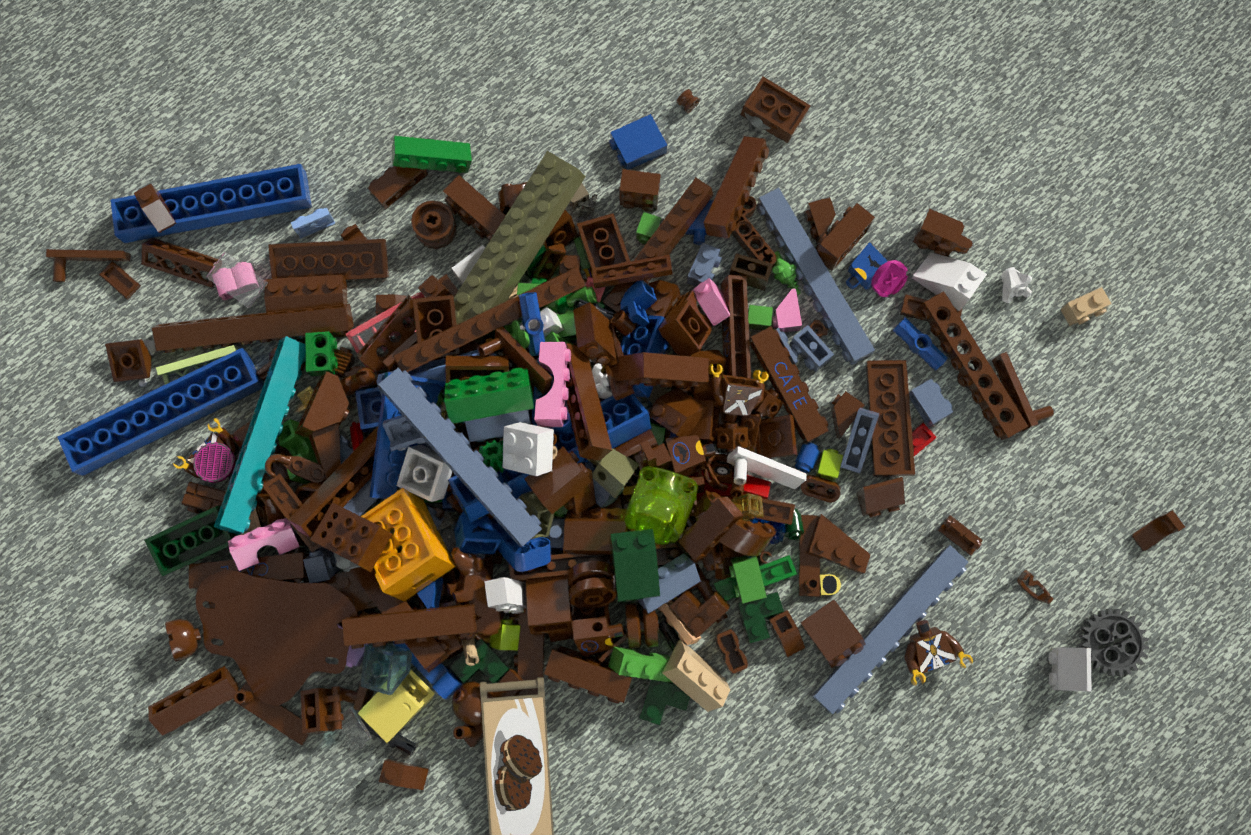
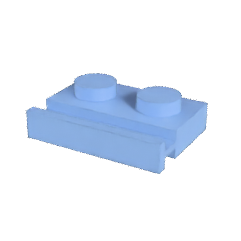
[291,208,335,239]

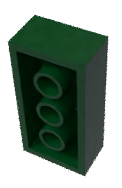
[144,504,240,577]

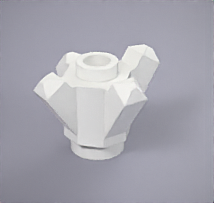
[1001,267,1032,303]
[592,363,613,399]

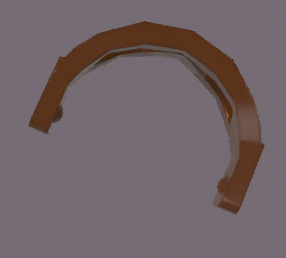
[703,454,728,491]
[1017,570,1053,604]

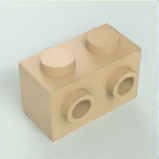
[1060,287,1111,326]

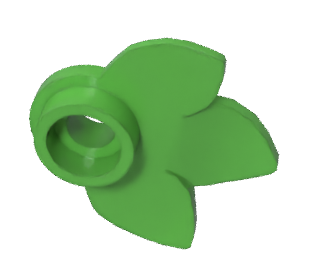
[510,320,530,350]

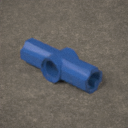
[518,292,545,356]
[893,317,948,371]

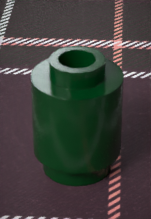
[782,508,804,540]

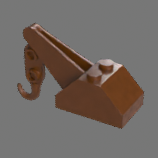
[265,371,349,483]

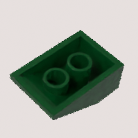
[609,529,660,602]

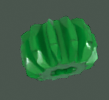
[479,439,504,473]

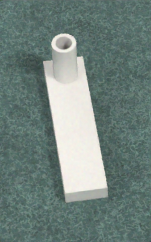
[727,446,806,489]

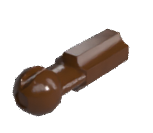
[340,368,375,397]

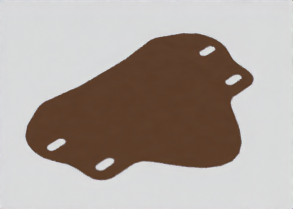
[196,569,358,706]

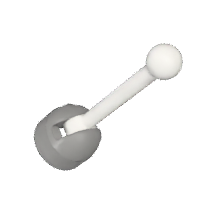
[139,340,158,387]

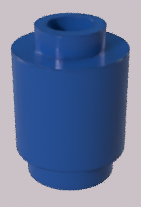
[795,442,821,473]

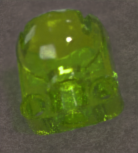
[624,466,698,544]

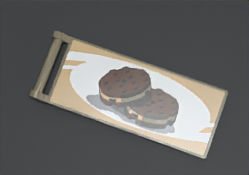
[480,677,554,835]

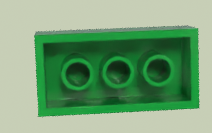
[444,368,534,424]

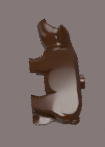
[446,547,502,640]

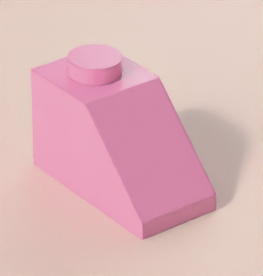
[694,278,730,326]
[771,289,802,333]

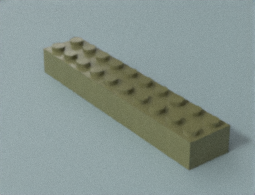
[454,151,586,343]

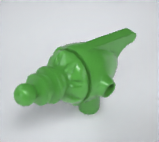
[772,251,800,295]

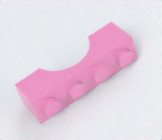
[535,342,571,427]

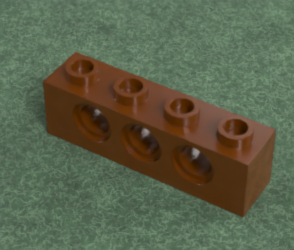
[357,295,416,374]

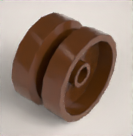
[411,200,457,249]
[567,561,616,609]
[625,603,659,649]

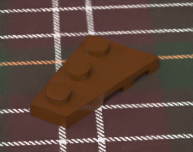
[807,514,871,574]

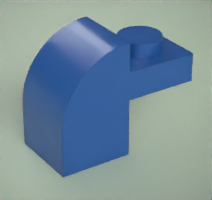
[621,280,657,328]

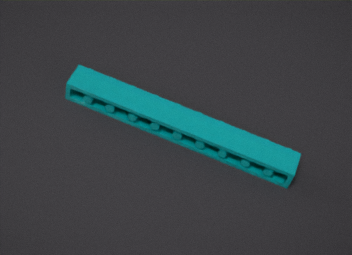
[214,336,306,535]

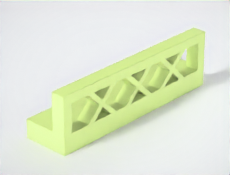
[156,345,238,385]

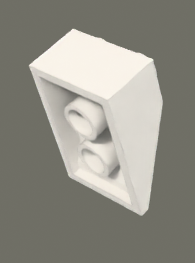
[912,252,987,311]

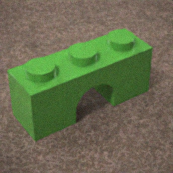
[277,419,318,484]
[608,646,673,683]

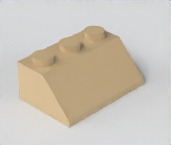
[662,640,730,712]

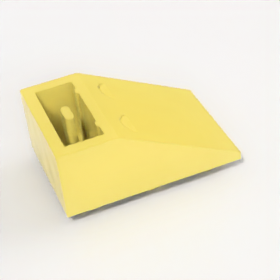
[358,664,435,743]

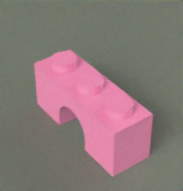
[228,518,299,571]

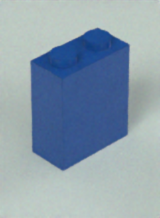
[609,114,668,170]

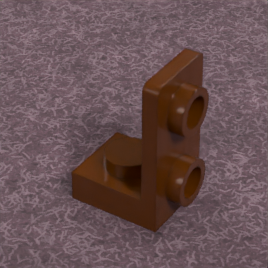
[1131,510,1185,551]

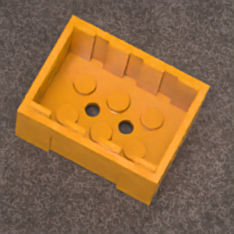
[361,488,456,601]

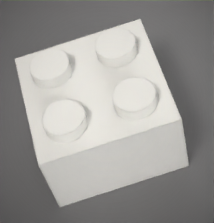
[503,422,554,476]
[397,445,452,502]

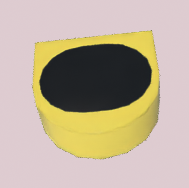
[820,574,841,596]

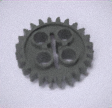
[1079,608,1149,676]

